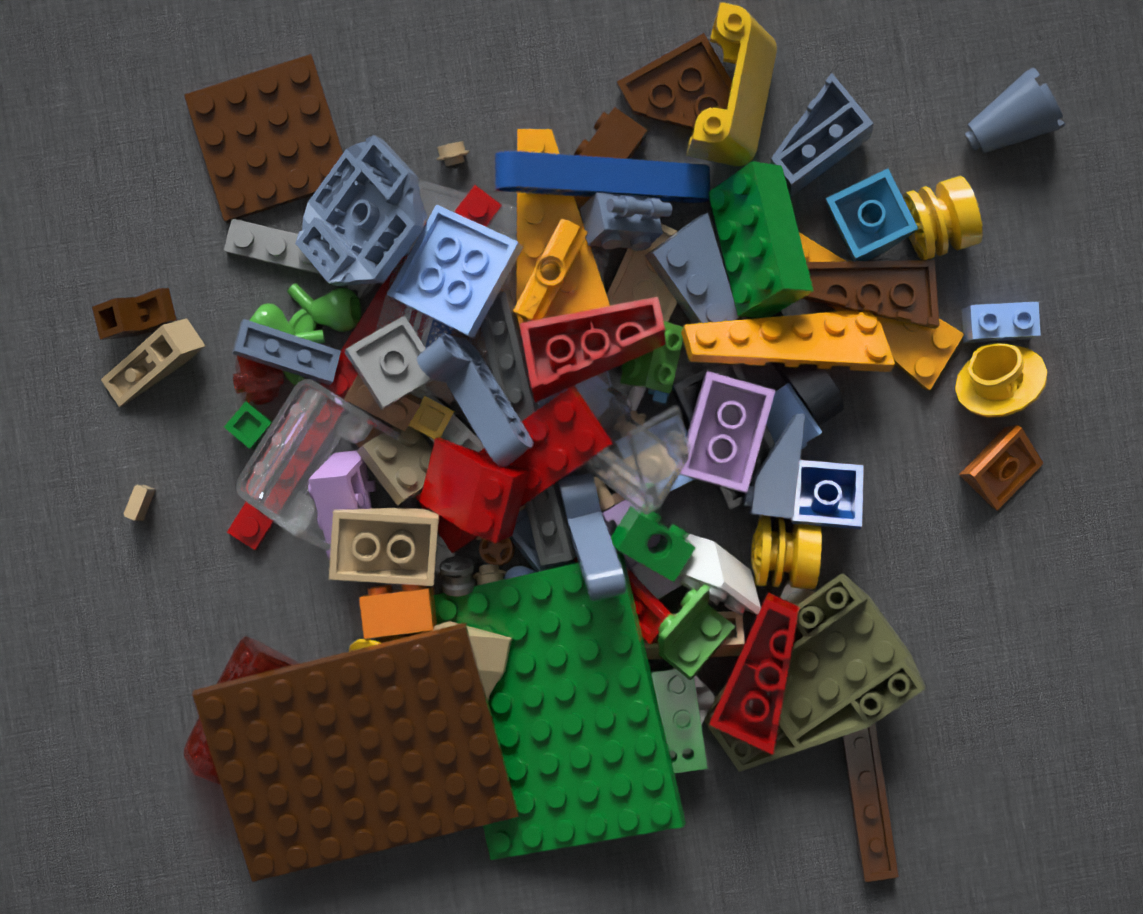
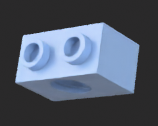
[961,302,1041,343]

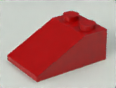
[419,437,530,543]

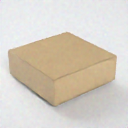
[124,485,156,521]

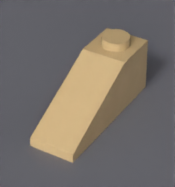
[101,318,205,407]

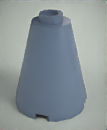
[965,68,1065,153]

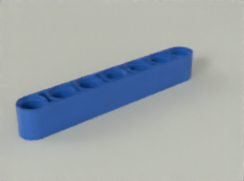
[495,151,710,203]

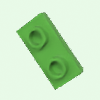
[620,321,683,394]

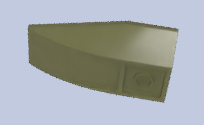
[704,573,926,772]

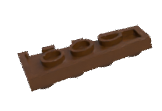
[801,260,940,329]

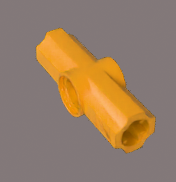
[513,218,588,322]

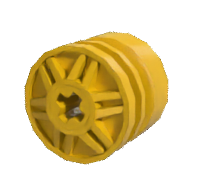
[902,176,983,260]
[751,515,821,589]

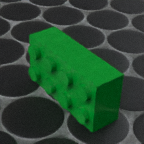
[708,161,814,318]

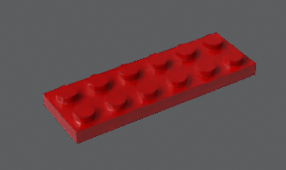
[416,385,613,553]

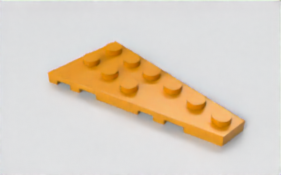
[516,129,610,335]

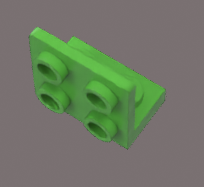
[658,584,735,681]

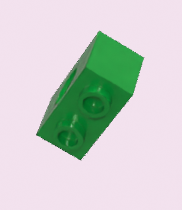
[611,506,696,582]

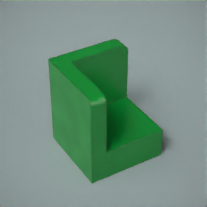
[224,401,274,450]

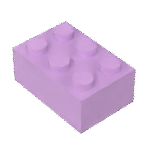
[677,372,775,493]

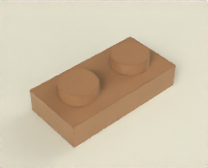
[344,374,422,431]

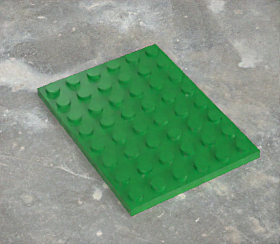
[434,553,686,860]

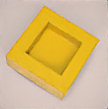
[408,395,454,440]

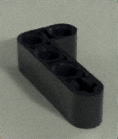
[740,311,844,426]

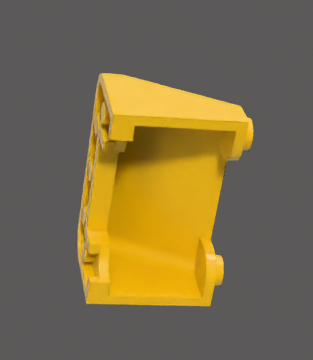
[686,2,777,166]

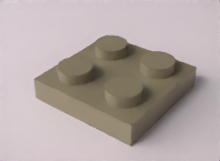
[357,426,433,505]

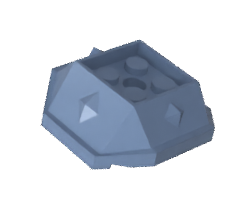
[295,135,428,286]

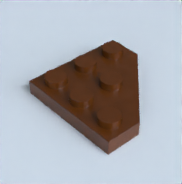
[616,33,733,131]

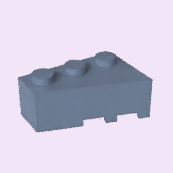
[771,73,874,196]
[645,213,739,324]

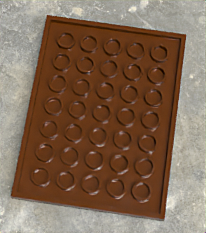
[192,622,518,882]

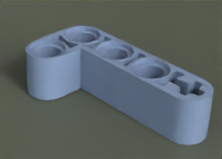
[417,334,533,468]
[558,473,627,602]

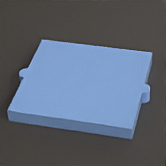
[766,383,822,449]

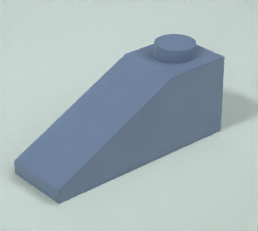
[744,414,805,518]

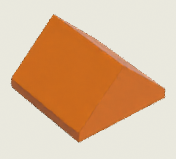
[959,425,1044,511]

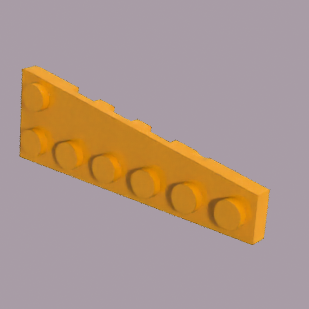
[799,232,964,391]
[681,310,895,372]

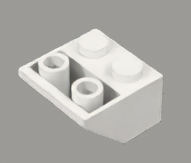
[679,534,761,615]

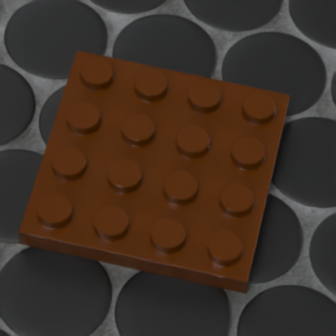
[184,54,344,223]

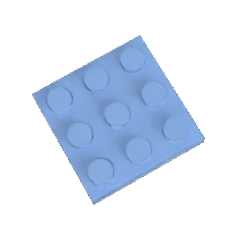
[387,205,523,338]

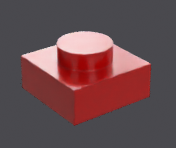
[454,185,503,227]

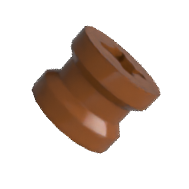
[479,537,515,566]

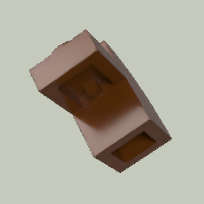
[92,288,177,340]

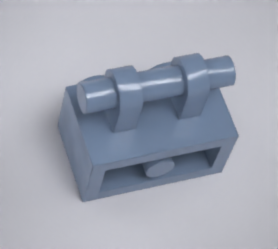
[580,192,672,251]

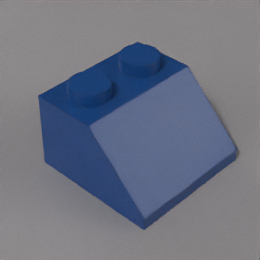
[791,460,863,529]

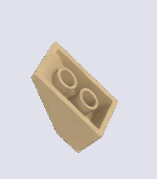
[329,508,438,586]

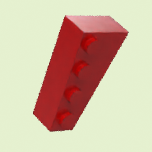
[520,297,666,403]
[709,593,800,755]

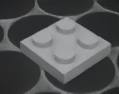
[345,315,433,410]

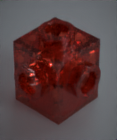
[232,356,284,405]

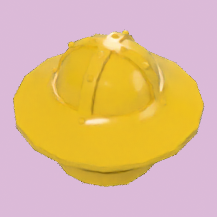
[955,344,1048,417]

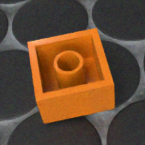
[359,584,437,639]

